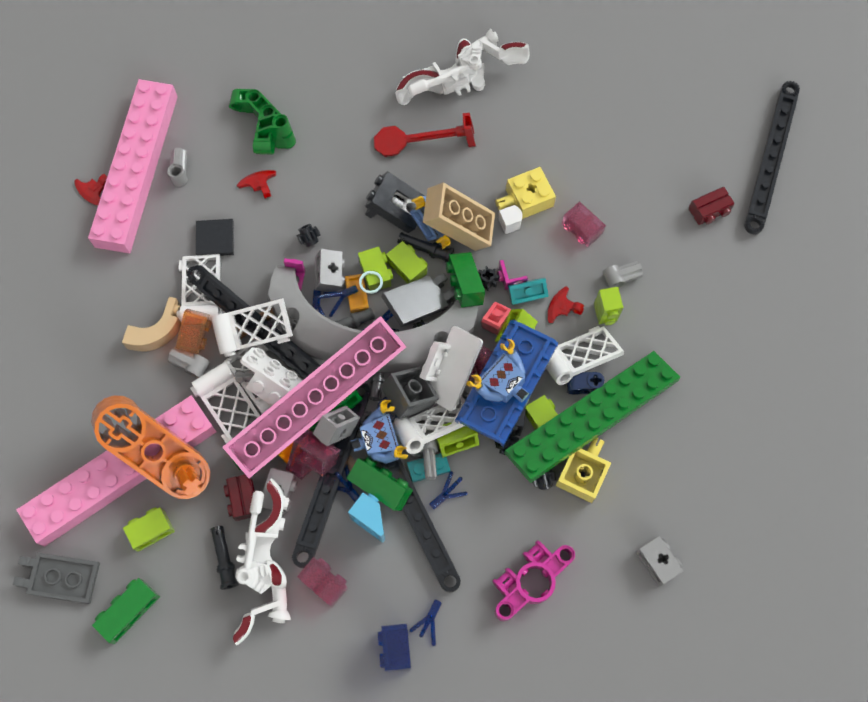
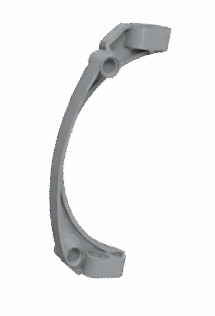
[268,265,479,372]

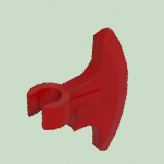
[237,170,276,199]
[74,174,107,205]
[548,286,584,323]

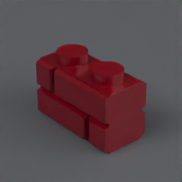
[688,187,734,225]
[224,474,259,521]

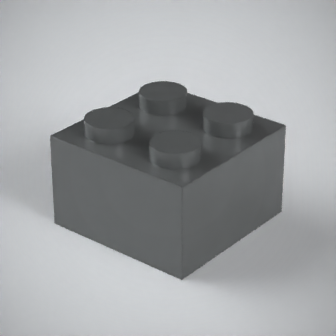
[381,366,439,419]

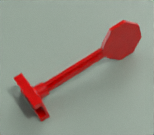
[374,112,476,157]

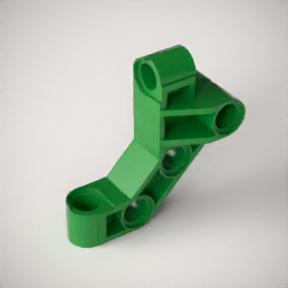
[229,89,296,155]

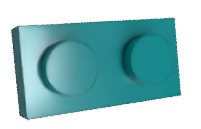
[508,278,549,305]
[407,453,451,483]

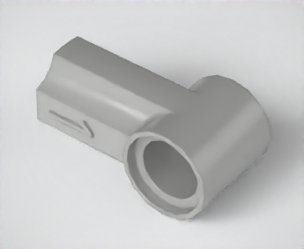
[167,148,188,187]
[603,261,643,288]
[168,346,210,379]

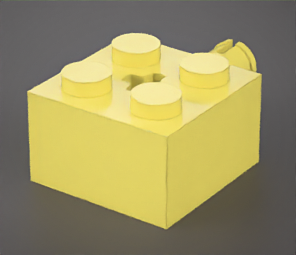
[495,167,556,219]
[555,438,611,503]

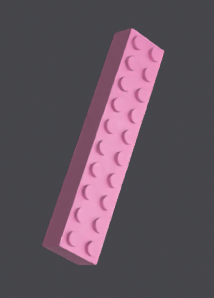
[88,79,178,254]
[223,316,406,478]
[16,395,216,547]

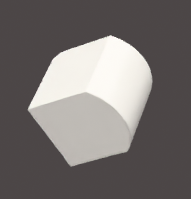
[498,205,522,234]

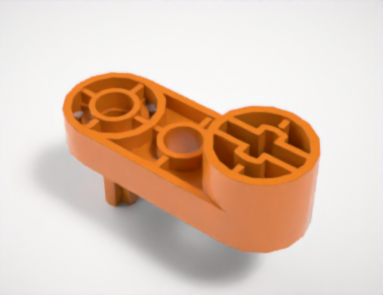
[91,395,210,499]

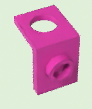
[284,258,306,291]
[497,260,528,290]

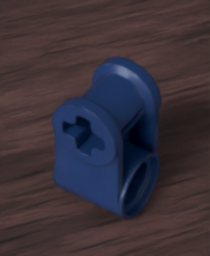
[567,372,605,395]

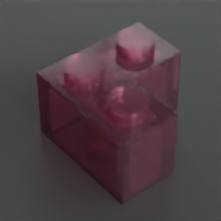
[286,430,340,480]
[297,557,348,608]

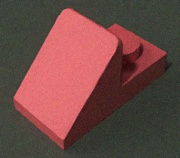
[481,302,511,335]

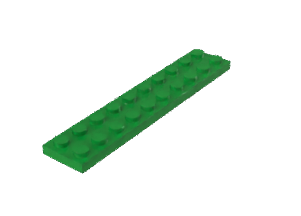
[505,351,680,483]

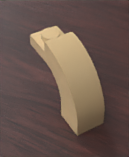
[122,297,182,351]

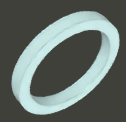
[359,271,383,294]

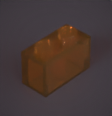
[175,309,212,354]

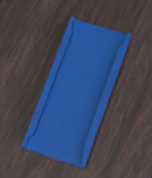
[455,320,558,447]

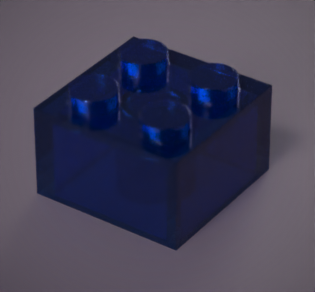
[378,624,411,672]

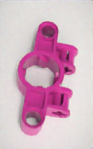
[492,540,575,621]

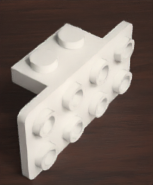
[420,326,483,411]
[240,347,303,406]

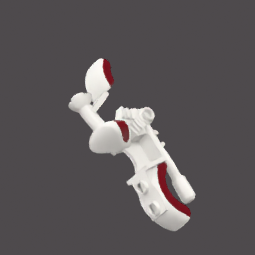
[395,28,530,105]
[233,478,291,646]

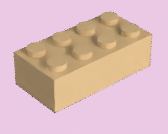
[423,182,495,251]

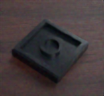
[196,219,234,256]

